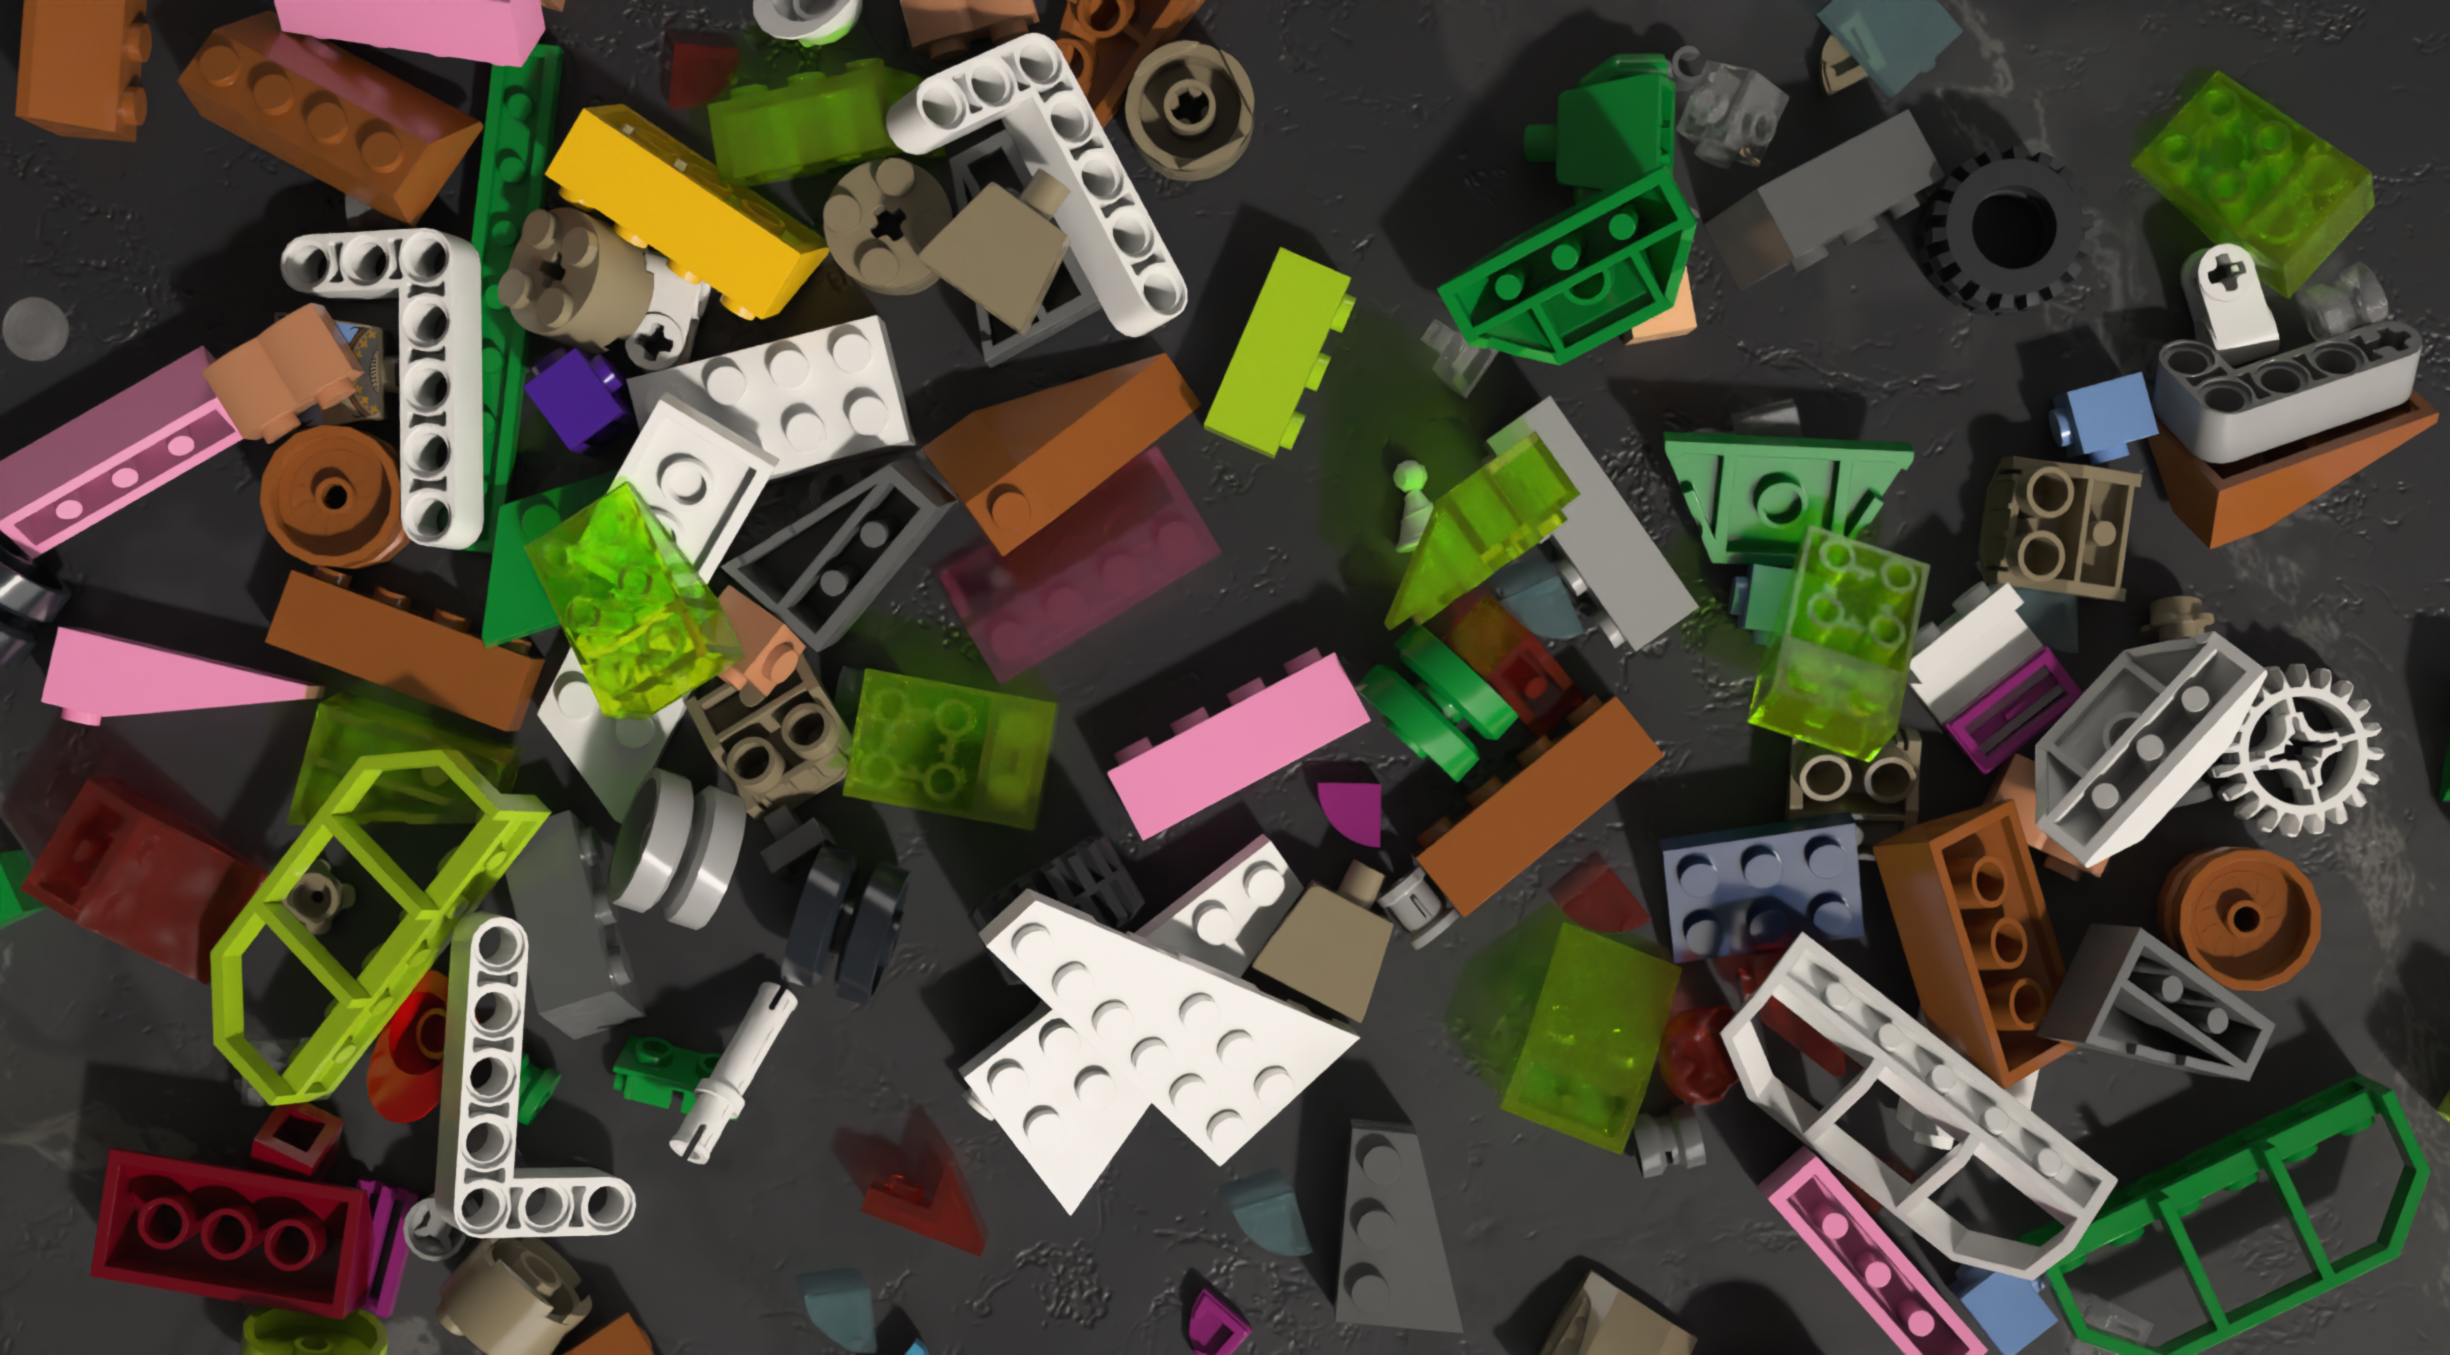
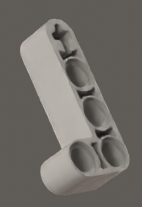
[2152,321,2422,464]

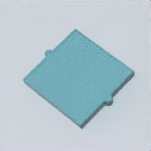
[1817,0,1963,99]

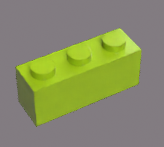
[1204,247,1357,459]

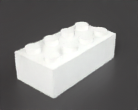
[626,315,916,484]

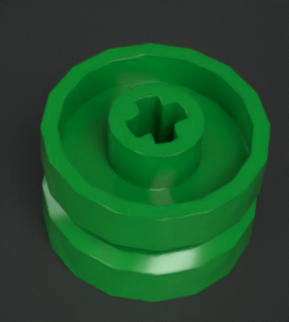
[1354,622,1519,783]

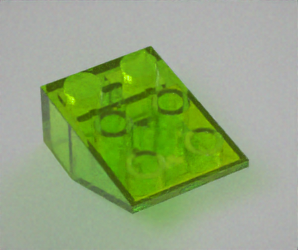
[2132,70,2375,299]
[1384,431,1581,631]
[524,481,746,721]
[1747,524,1930,763]
[842,668,1060,830]
[1495,922,1682,1155]

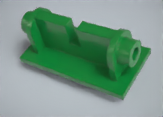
[613,1035,744,1121]

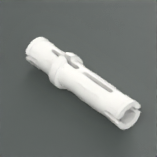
[670,982,798,1164]

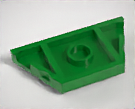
[1662,432,1914,569]
[481,468,722,649]

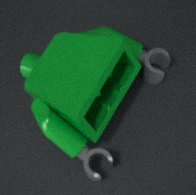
[1524,45,1703,243]

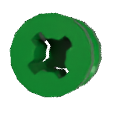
[517,1050,562,1128]

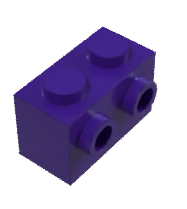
[523,348,638,458]

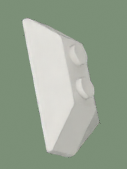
[2035,631,2267,868]

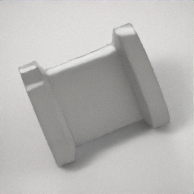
[1376,865,1460,950]

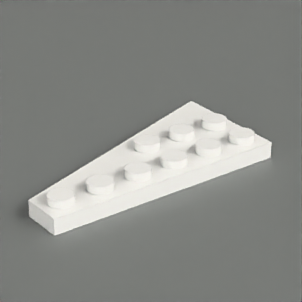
[958,834,1304,1216]
[978,888,1360,1166]

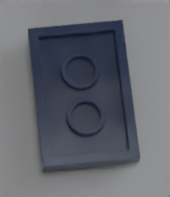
[1659,812,1864,964]

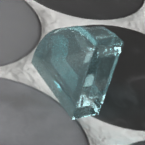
[1499,575,1584,639]
[2015,590,2078,653]
[1233,1189,1312,1256]
[805,1286,878,1353]

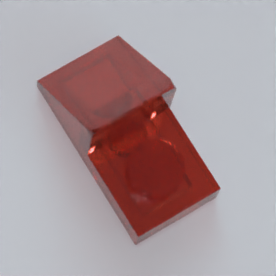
[860,1154,990,1257]

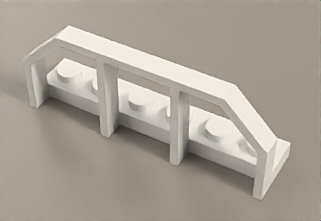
[1720,931,2118,1281]

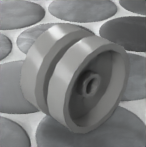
[607,767,746,930]

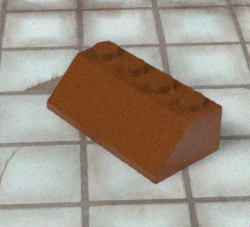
[15,0,152,142]
[177,10,483,229]
[1872,799,2078,1089]

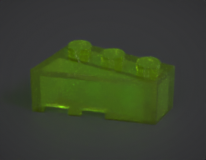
[707,58,946,187]

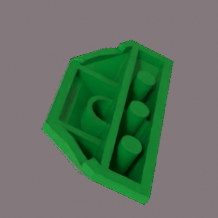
[1436,164,1698,366]

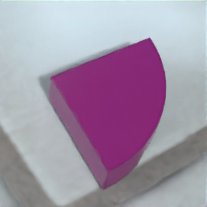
[1317,782,1381,847]
[1189,1285,1252,1355]

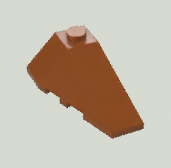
[2147,389,2439,549]

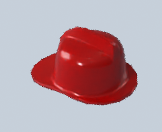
[366,970,481,1123]

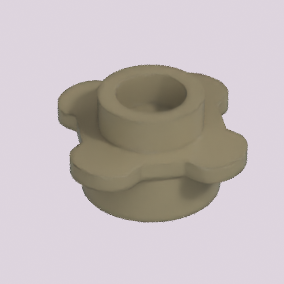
[2140,596,2215,643]
[282,859,357,935]

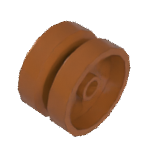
[260,425,411,570]
[2155,845,2321,991]

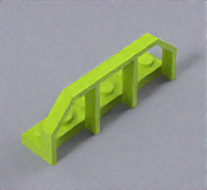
[210,749,552,1106]

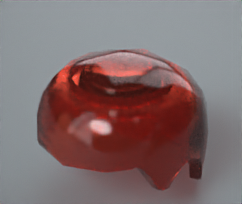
[1659,1004,1740,1106]

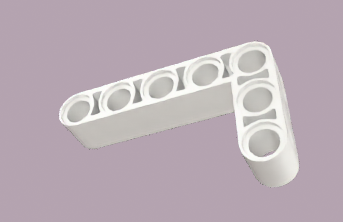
[886,33,1188,337]
[280,228,484,550]
[434,911,636,1238]

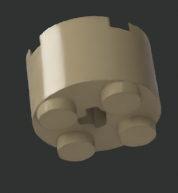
[1125,40,1254,181]
[823,158,957,295]
[498,207,654,354]
[435,1237,592,1355]

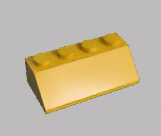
[545,104,830,320]

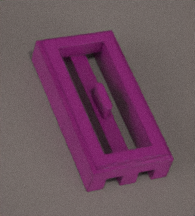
[1941,646,2083,776]
[356,1176,425,1318]

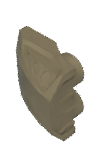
[1978,456,2142,602]
[684,650,863,819]
[1784,716,1922,861]
[1538,1268,1698,1355]

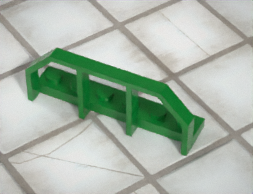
[2016,1073,2431,1355]

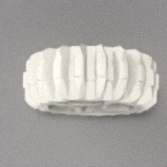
[2206,664,2385,837]

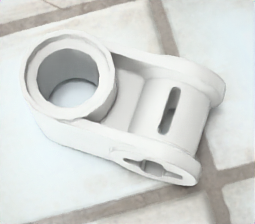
[2180,243,2279,367]
[625,250,711,374]

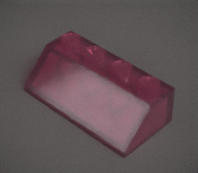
[939,445,1222,685]

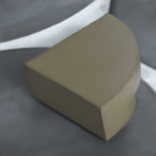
[1818,10,1885,99]

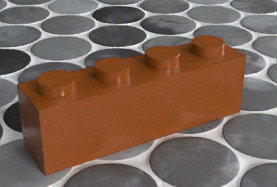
[265,565,546,731]
[1412,694,1664,918]

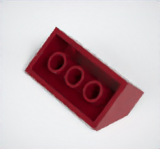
[90,1147,375,1320]

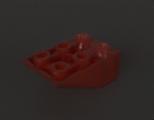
[20,776,270,985]

